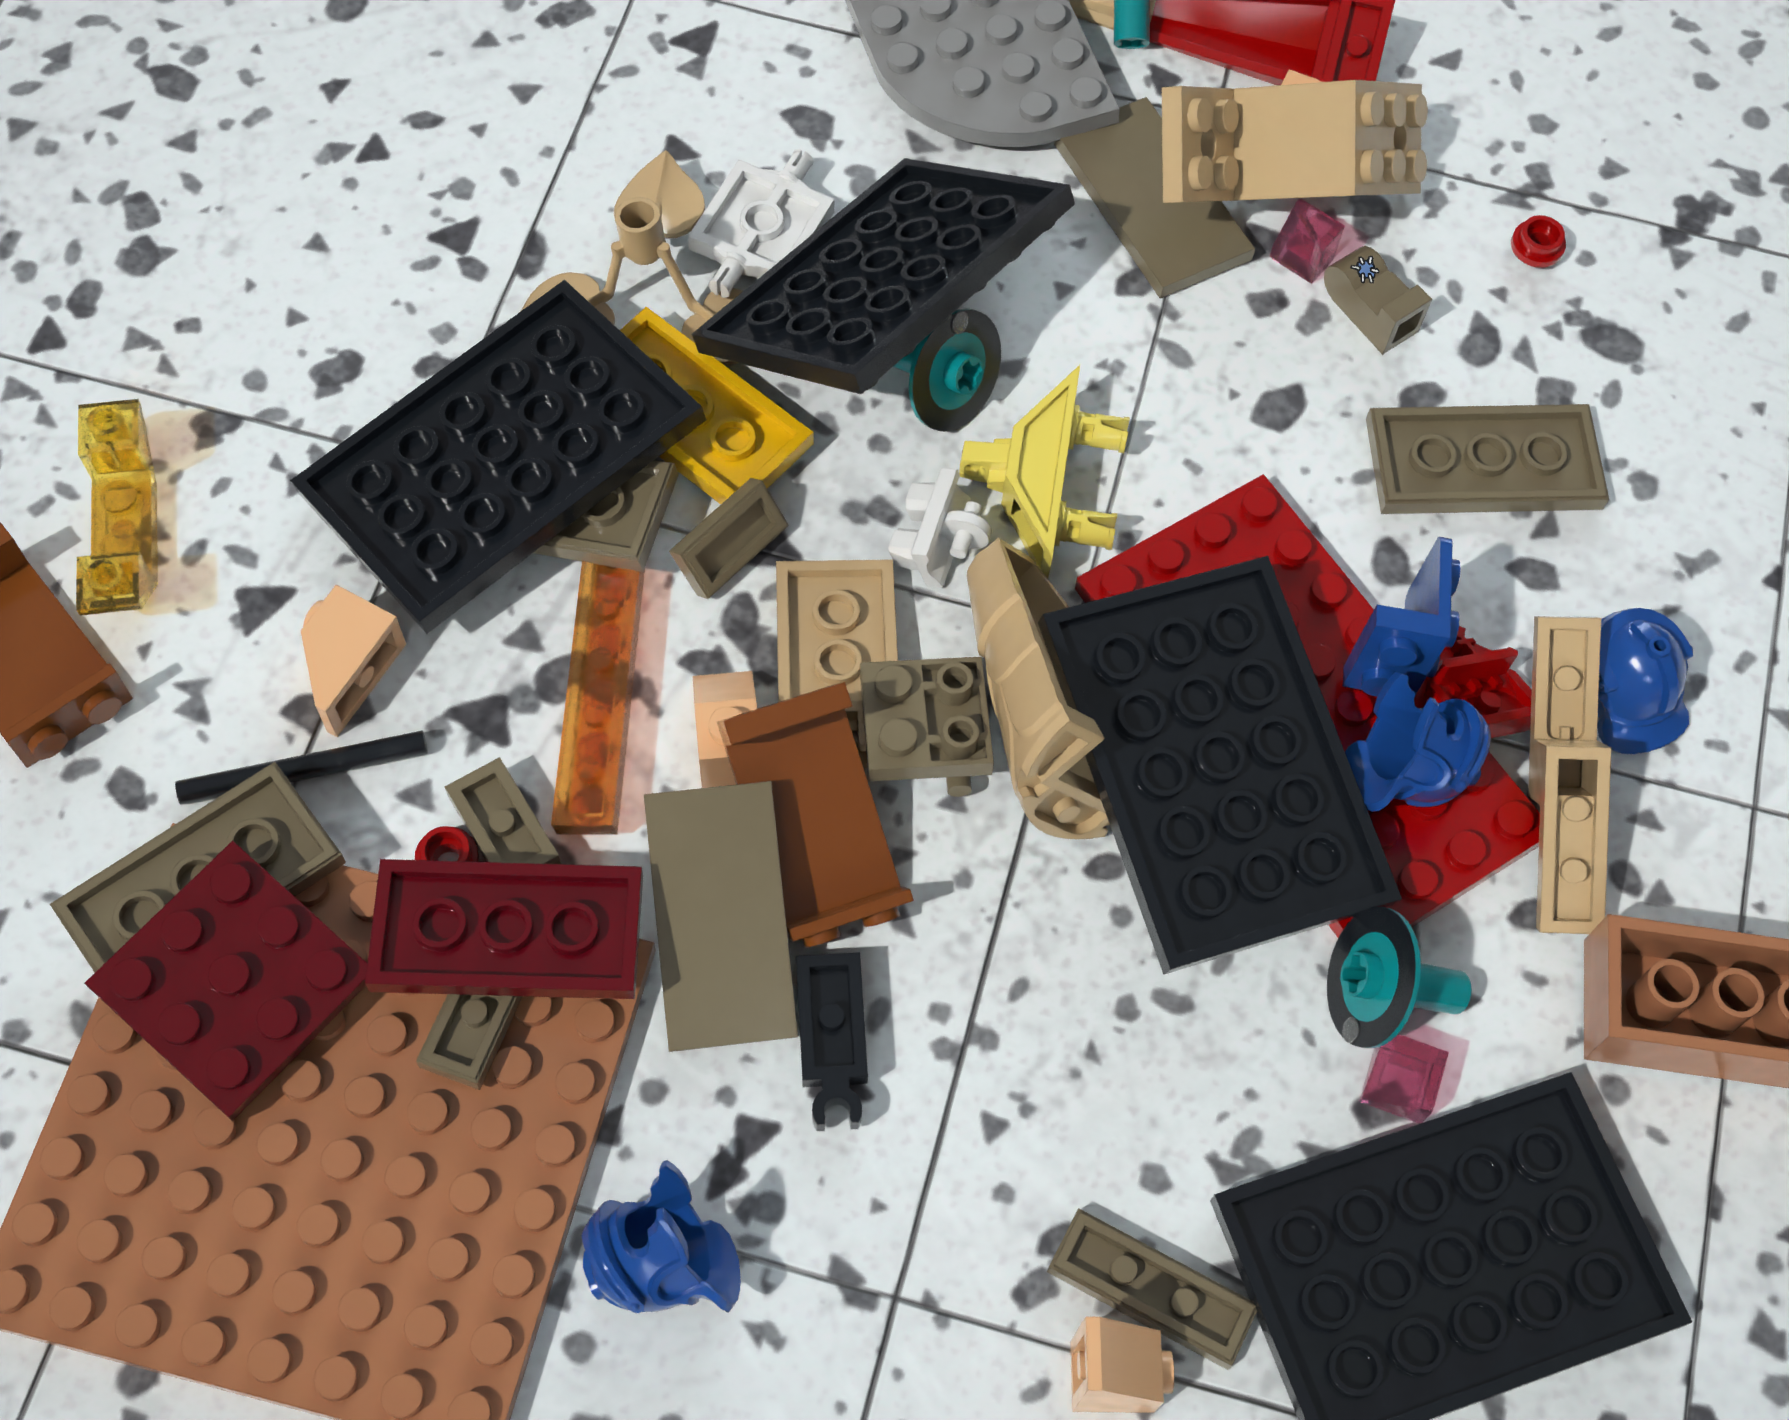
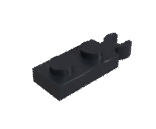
[796,952,868,1131]

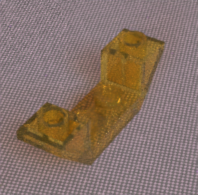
[76,399,158,616]

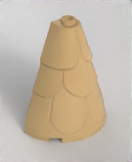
[967,538,1110,839]

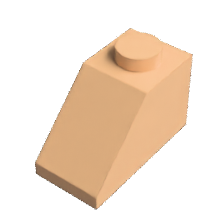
[301,585,406,737]
[693,671,757,788]
[1070,1316,1174,1413]

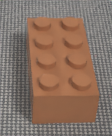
[1584,914,1789,1088]

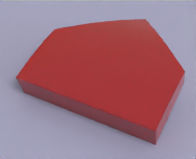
[1423,626,1532,738]

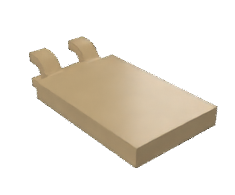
[776,559,898,769]

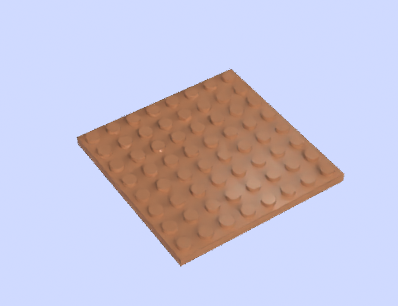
[0,823,656,1420]

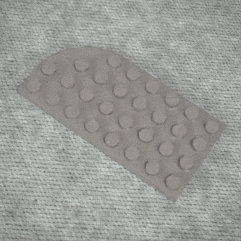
[845,0,1120,147]

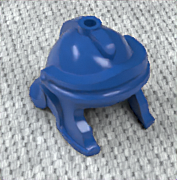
[1597,608,1693,754]
[1345,671,1491,812]
[581,1160,741,1313]

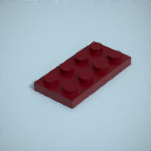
[365,859,643,999]

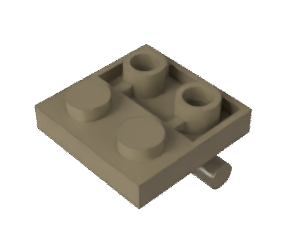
[860,657,994,797]

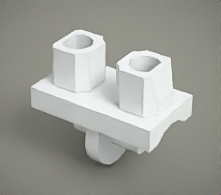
[888,468,992,588]

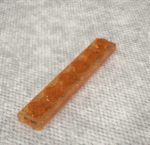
[551,560,645,835]

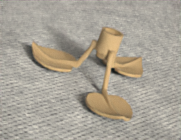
[520,150,743,365]

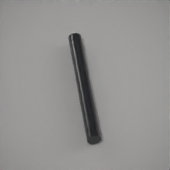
[175,730,428,805]

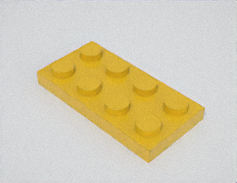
[620,307,814,504]

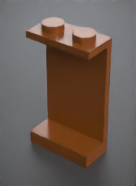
[0,522,133,768]
[717,682,914,947]

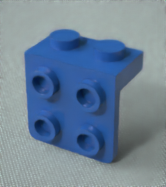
[1342,537,1460,696]

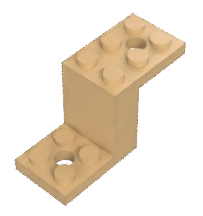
[1162,80,1428,203]

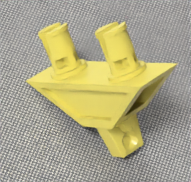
[959,365,1130,579]

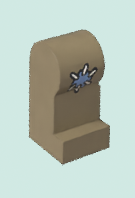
[1324,246,1432,355]

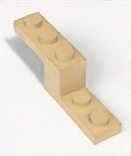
[1528,616,1611,934]

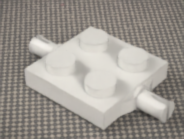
[688,149,835,298]

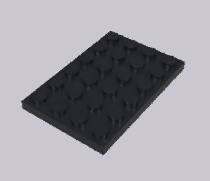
[692,158,1075,394]
[290,279,706,634]
[1038,556,1402,975]
[1210,1072,1692,1420]

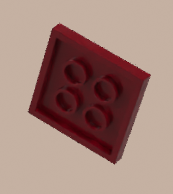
[84,840,367,1121]

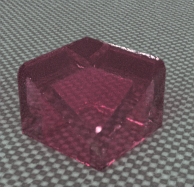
[1270,198,1345,284]
[1359,1034,1449,1124]

